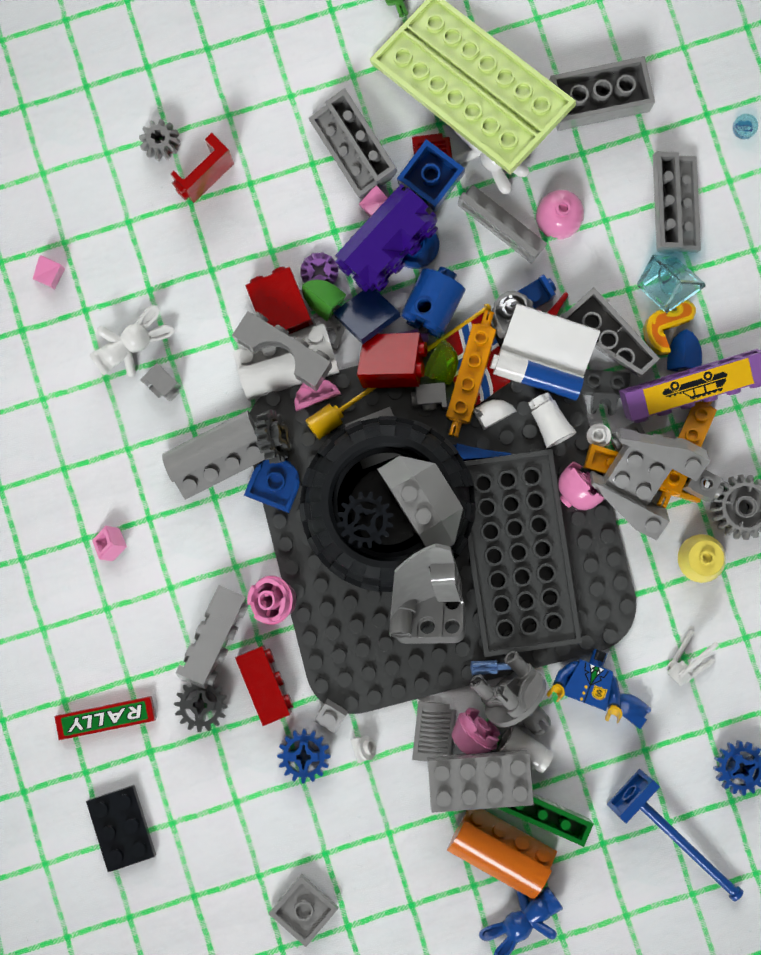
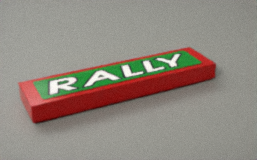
[54,696,156,740]

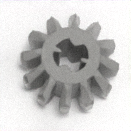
[139,119,180,161]

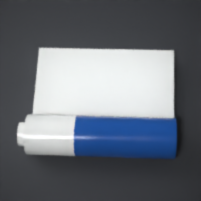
[490,304,601,401]

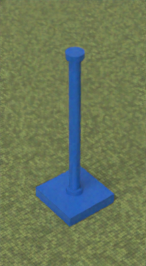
[607,769,744,901]

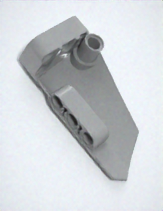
[389,543,466,644]

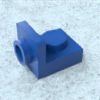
[517,274,556,309]

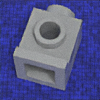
[140,363,181,402]
[411,382,447,411]
[683,470,724,502]

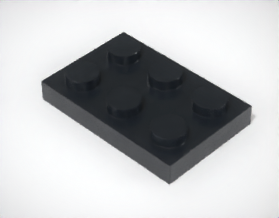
[86,785,156,872]

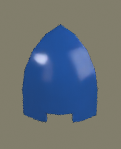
[667,329,702,372]
[620,693,651,729]

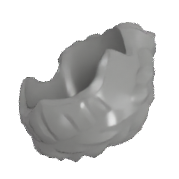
[492,291,534,339]

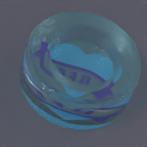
[732,114,758,139]

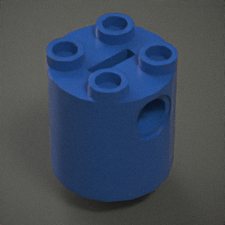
[402,267,466,338]

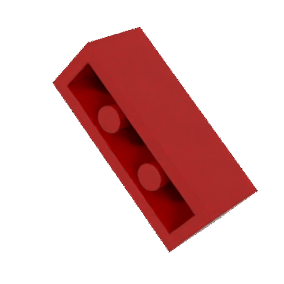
[235,645,294,726]

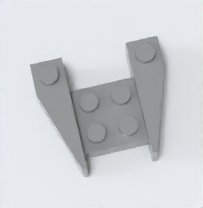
[590,428,710,541]

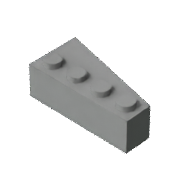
[561,287,660,377]
[176,585,248,689]

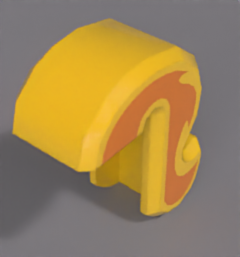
[643,299,696,355]

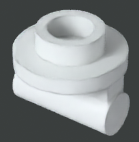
[587,424,611,448]
[350,735,376,763]

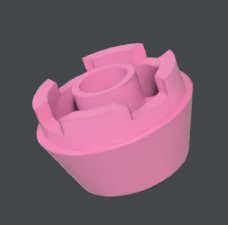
[247,576,296,625]
[451,708,500,754]

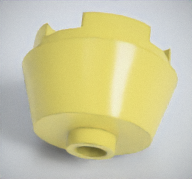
[678,534,726,583]

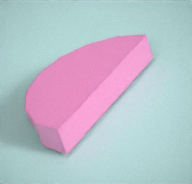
[294,380,341,411]

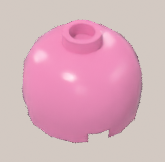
[536,190,584,239]
[558,462,605,510]

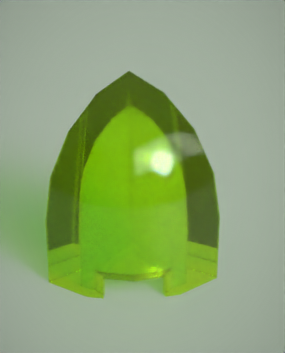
[424,340,458,385]

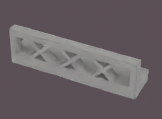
[458,185,547,264]

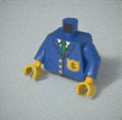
[547,649,623,723]

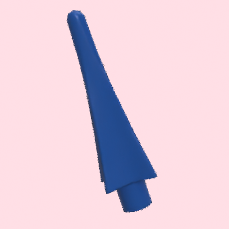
[454,443,512,461]

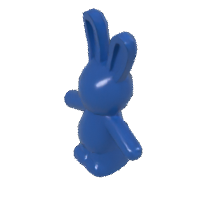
[479,887,563,955]

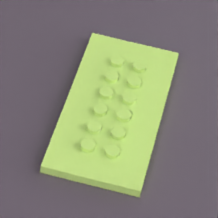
[370,0,576,175]

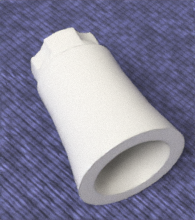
[528,392,577,449]
[496,725,553,773]

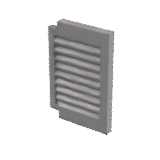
[412,701,456,761]

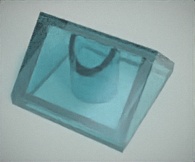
[637,255,706,314]

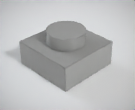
[314,699,348,734]

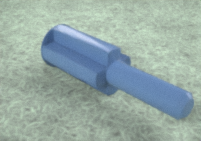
[470,660,512,676]

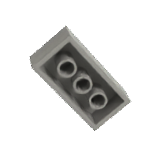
[549,56,655,131]
[427,750,534,813]

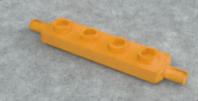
[446,310,497,438]
[657,400,717,508]

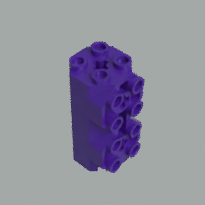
[335,184,438,292]

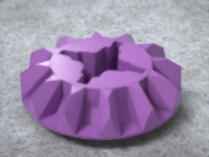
[300,252,338,284]

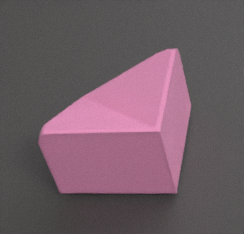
[359,185,388,217]
[33,255,65,290]
[92,526,127,561]

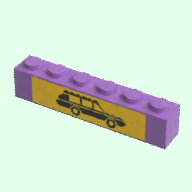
[619,349,761,423]

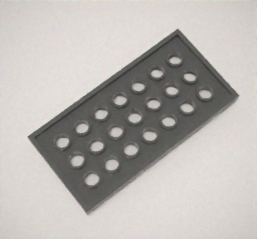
[464,449,582,657]

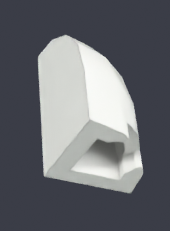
[473,399,517,430]

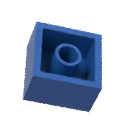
[397,139,465,212]

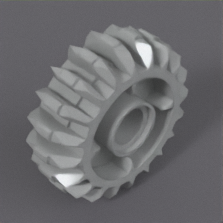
[710,474,761,540]

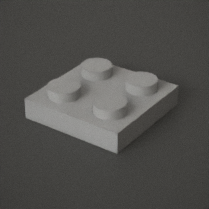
[269,874,339,947]

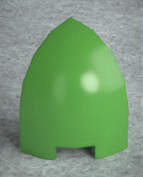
[302,279,346,321]

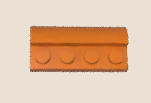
[447,809,557,899]

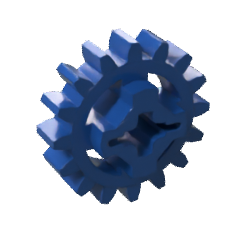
[277,728,331,783]
[713,740,761,796]

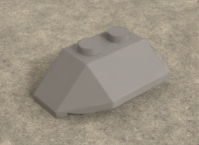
[377,456,463,547]

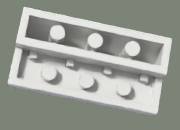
[233,324,339,401]

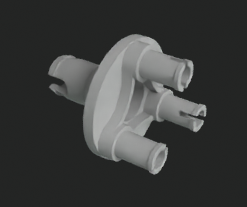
[470,651,551,735]

